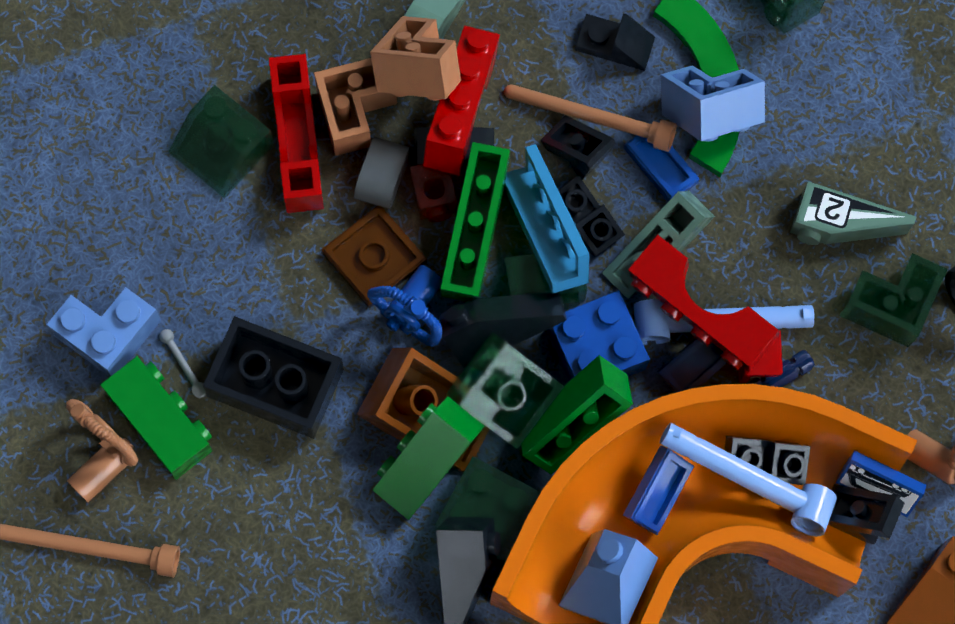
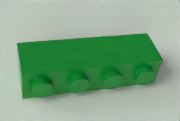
[440,142,510,302]

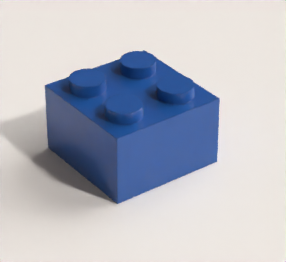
[547,290,650,381]

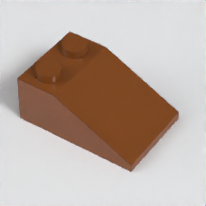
[357,347,501,473]
[885,536,955,624]

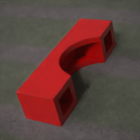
[423,25,500,176]
[269,54,324,213]
[628,234,779,372]

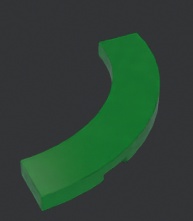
[653,0,739,177]

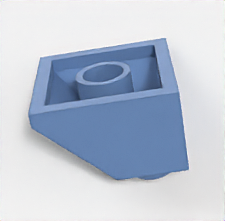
[559,529,658,624]

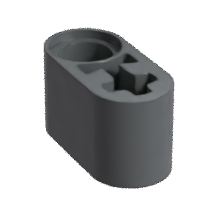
[354,137,411,209]

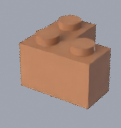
[370,16,461,101]
[314,58,397,156]

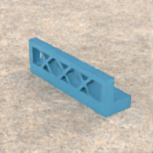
[504,144,589,293]

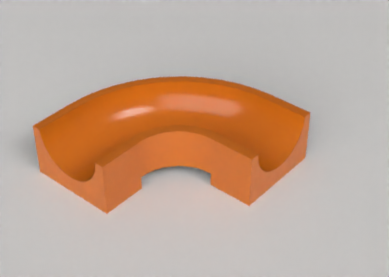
[490,384,917,624]

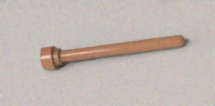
[504,84,677,152]
[0,524,180,578]

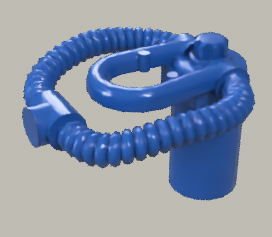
[367,265,442,347]

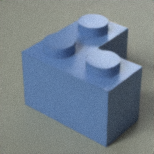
[661,65,765,142]
[46,287,161,377]

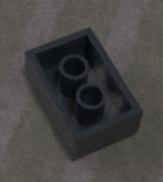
[203,316,344,439]

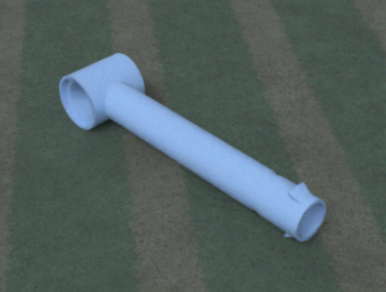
[634,299,814,345]
[660,422,837,537]

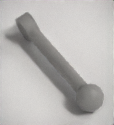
[159,329,206,398]

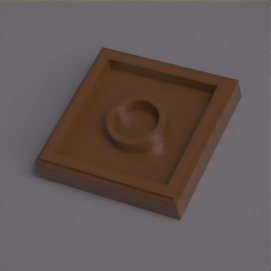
[321,206,427,308]

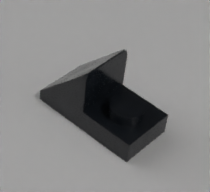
[575,13,655,71]
[541,115,615,180]
[828,484,905,544]

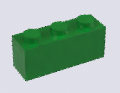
[519,355,633,475]
[100,356,212,480]
[373,396,485,520]

